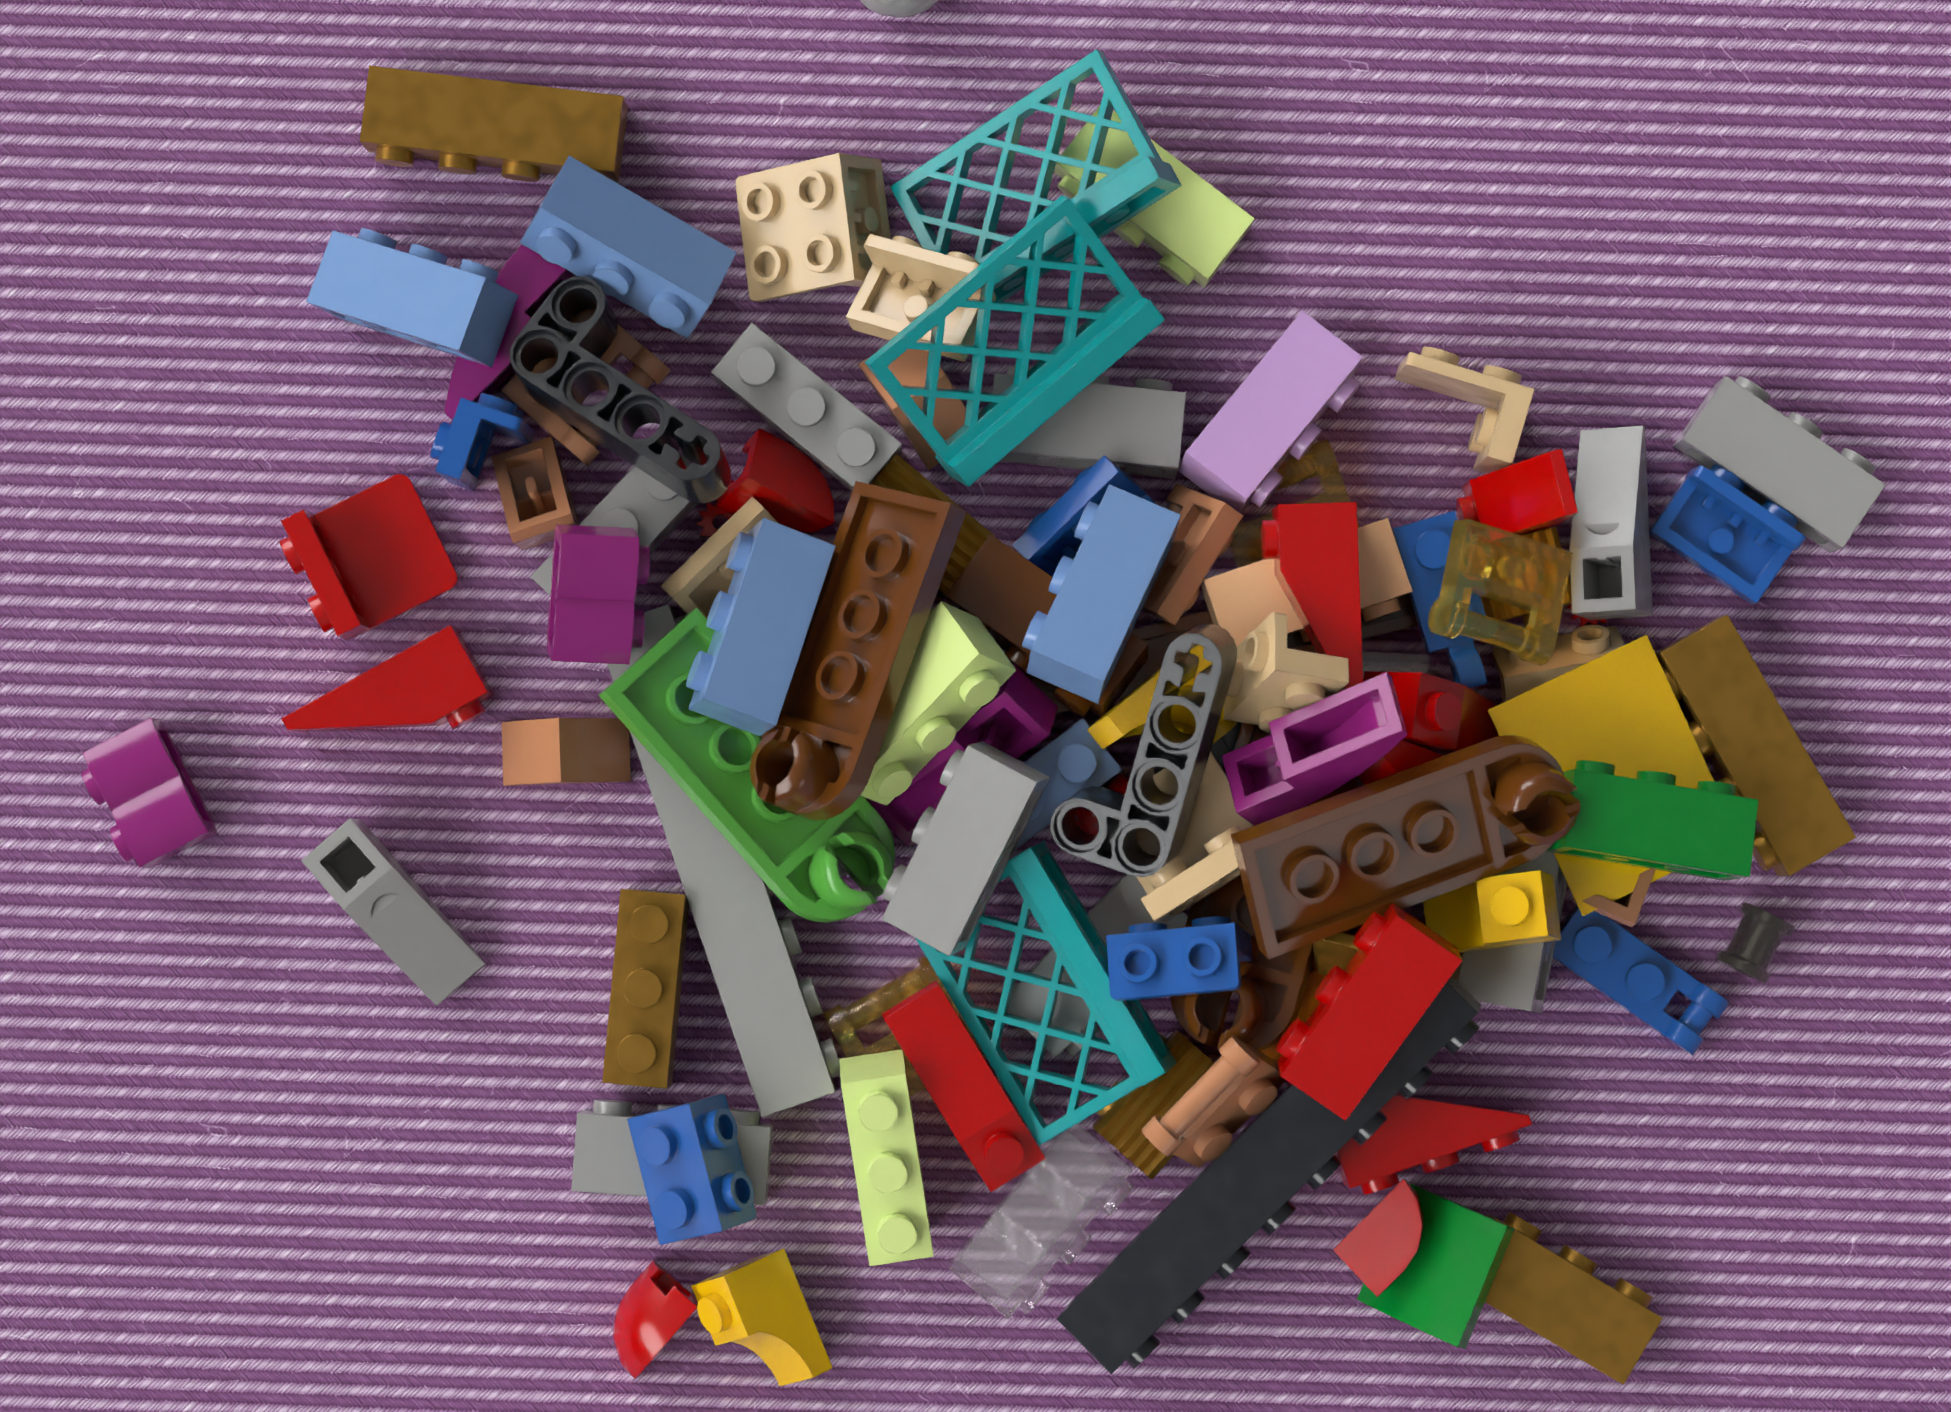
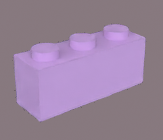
[1178,310,1363,514]

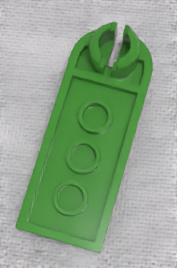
[598,608,895,922]

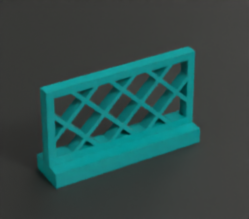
[890,49,1182,302]
[864,195,1165,487]
[915,841,1177,1146]

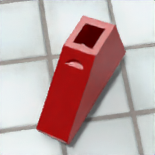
[1334,1094,1533,1195]

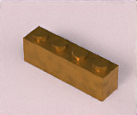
[360,65,628,182]
[1655,614,1856,876]

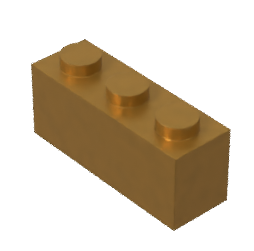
[602,889,689,1089]
[1485,1211,1663,1385]

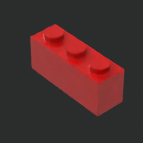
[1276,903,1463,1121]

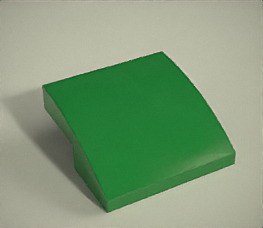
[1357,1182,1515,1349]

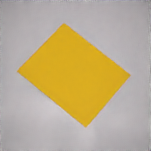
[1488,635,1714,916]

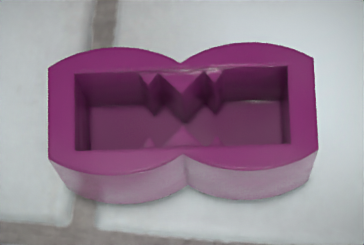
[547,524,650,665]
[81,718,217,868]

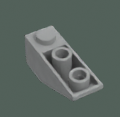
[1570,425,1653,620]
[301,818,486,1006]

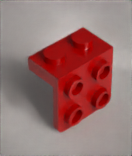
[279,474,458,641]

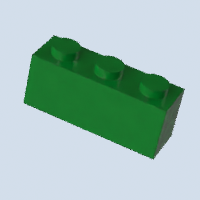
[1546,760,1759,881]

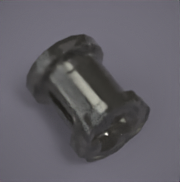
[1715,901,1795,984]

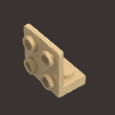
[735,153,891,302]
[1395,347,1535,473]
[1124,751,1254,922]

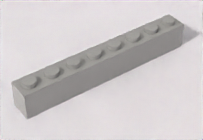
[607,604,840,1117]

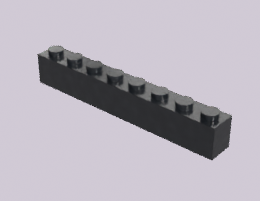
[1057,976,1481,1374]

